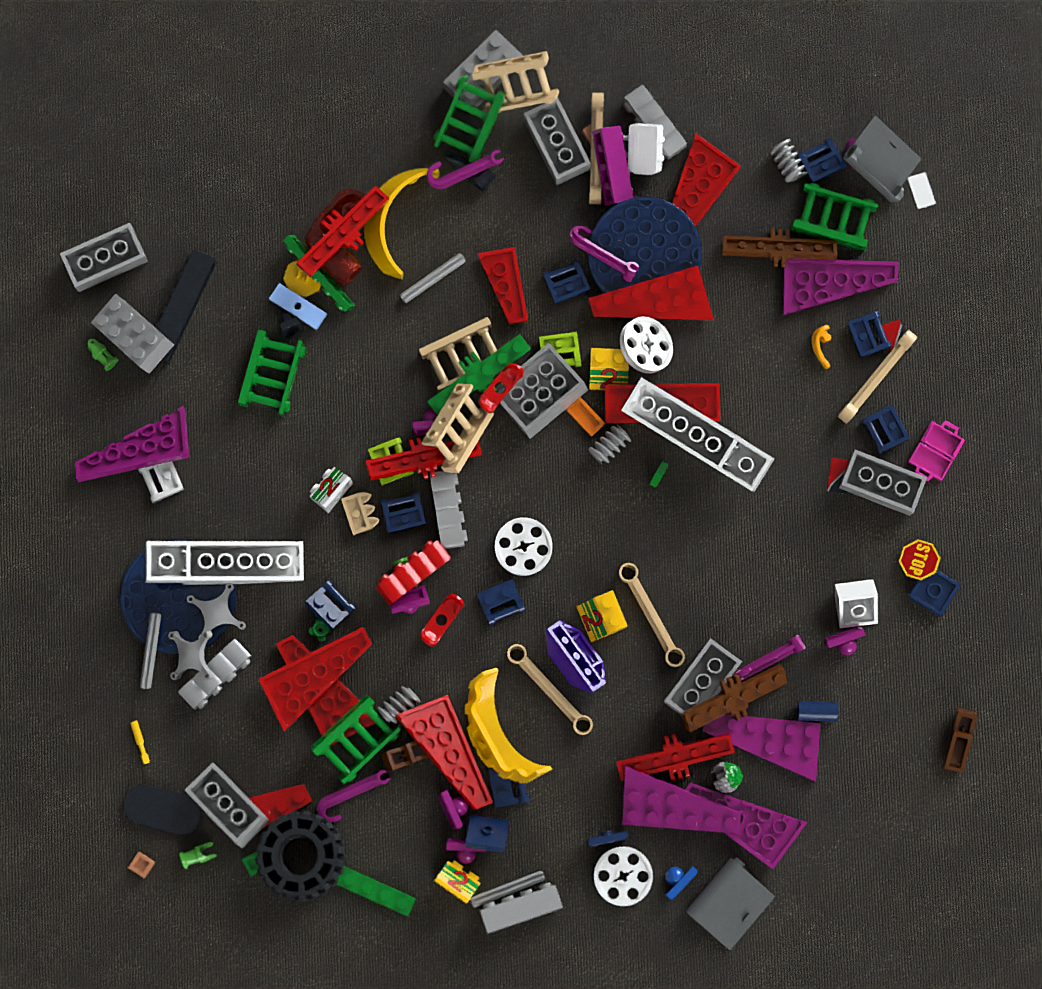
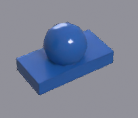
[665,866,698,900]

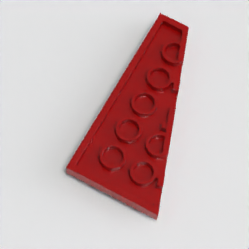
[672,133,741,227]
[588,265,714,320]
[259,627,372,732]
[276,635,375,747]
[395,695,493,811]

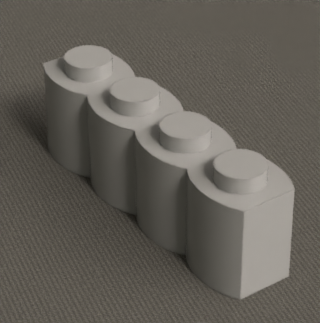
[623,84,687,160]
[430,471,468,549]
[178,639,252,710]

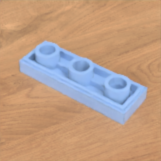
[269,283,327,330]

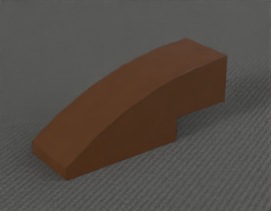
[944,708,977,773]
[381,741,429,773]

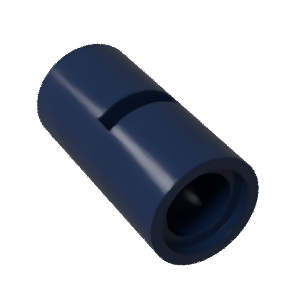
[797,701,838,722]

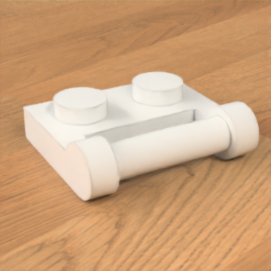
[138,461,184,503]

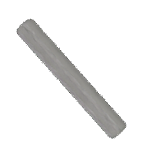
[400,253,465,303]
[140,613,161,689]
[471,871,545,907]

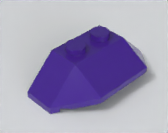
[545,620,606,693]

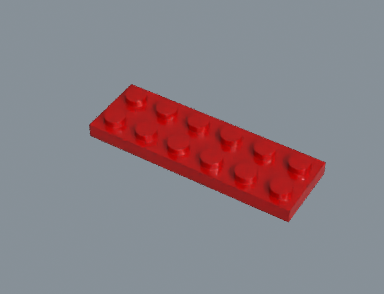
[605,383,720,423]

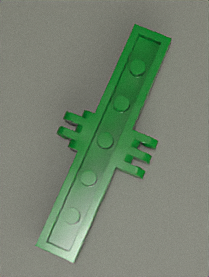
[427,334,531,416]

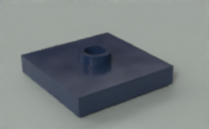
[908,570,961,617]
[465,815,509,853]
[587,830,628,847]

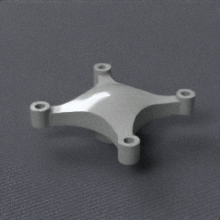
[187,583,246,639]
[168,631,214,680]

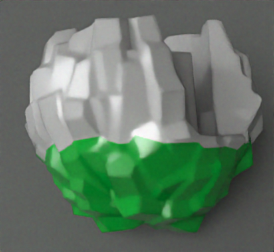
[711,762,743,793]

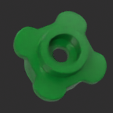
[309,619,331,642]

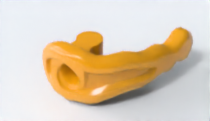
[811,325,831,369]

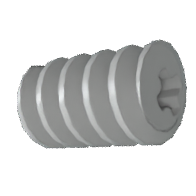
[771,139,807,182]
[589,424,631,465]
[377,685,421,726]

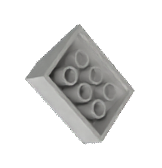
[496,343,588,439]

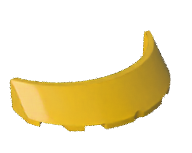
[364,168,439,279]
[465,668,552,783]

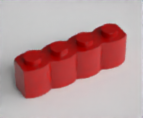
[376,540,451,606]

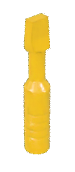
[130,721,150,764]

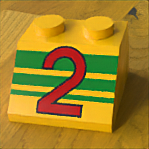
[589,348,629,390]
[577,590,627,642]
[434,860,481,903]

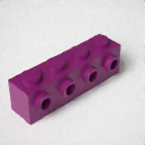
[592,126,633,206]

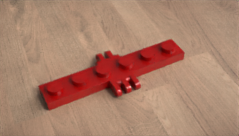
[297,186,390,278]
[366,436,482,481]
[616,733,735,782]

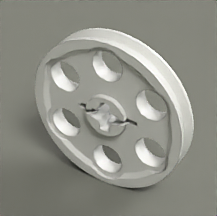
[620,317,673,374]
[495,518,552,576]
[594,847,653,906]

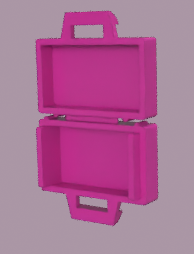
[908,420,965,481]

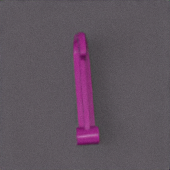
[426,150,504,190]
[569,226,639,282]
[732,635,806,681]
[317,769,391,823]

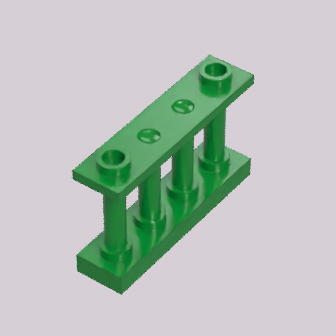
[433,74,507,163]
[791,183,878,251]
[238,330,306,417]
[310,694,401,784]

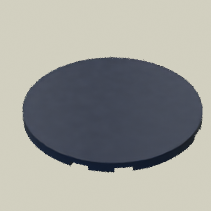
[588,197,702,293]
[120,539,237,655]

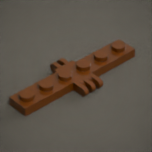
[722,228,837,268]
[681,664,788,732]

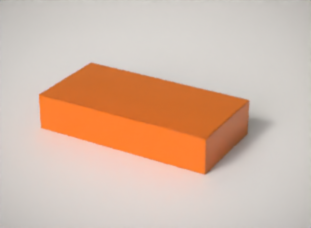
[566,397,606,438]

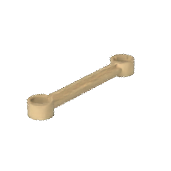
[589,93,604,204]
[837,330,917,424]
[619,563,685,668]
[507,644,593,735]

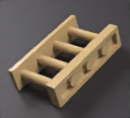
[472,51,559,113]
[419,317,497,393]
[422,383,494,473]

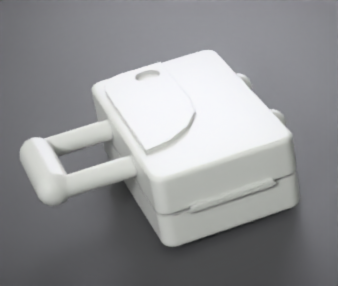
[623,123,665,175]

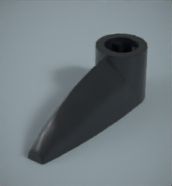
[443,155,496,192]

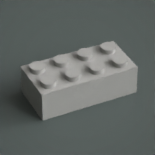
[443,30,523,114]
[524,97,591,185]
[60,223,148,292]
[91,294,174,374]
[839,450,927,516]
[664,639,742,716]
[185,763,270,848]
[480,882,563,933]

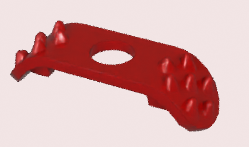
[479,363,524,413]
[420,594,464,646]

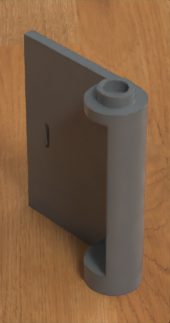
[843,115,921,203]
[685,857,775,950]

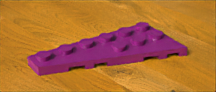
[783,258,898,315]
[75,406,189,482]
[702,714,821,782]
[622,766,741,834]
[685,783,808,870]

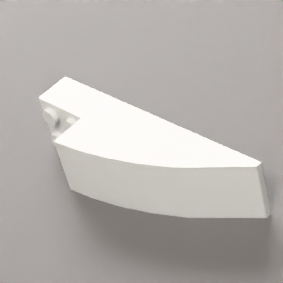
[621,377,774,492]
[145,541,304,585]

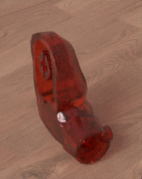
[304,188,365,286]

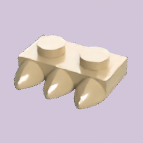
[341,492,379,536]

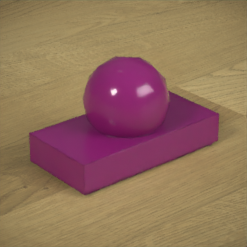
[412,409,452,436]
[390,585,430,614]
[823,626,866,656]
[438,790,468,830]
[446,838,486,864]

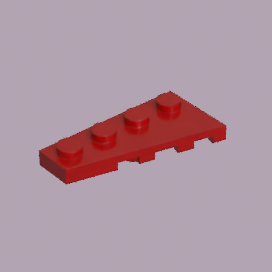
[478,247,528,325]
[249,784,313,829]

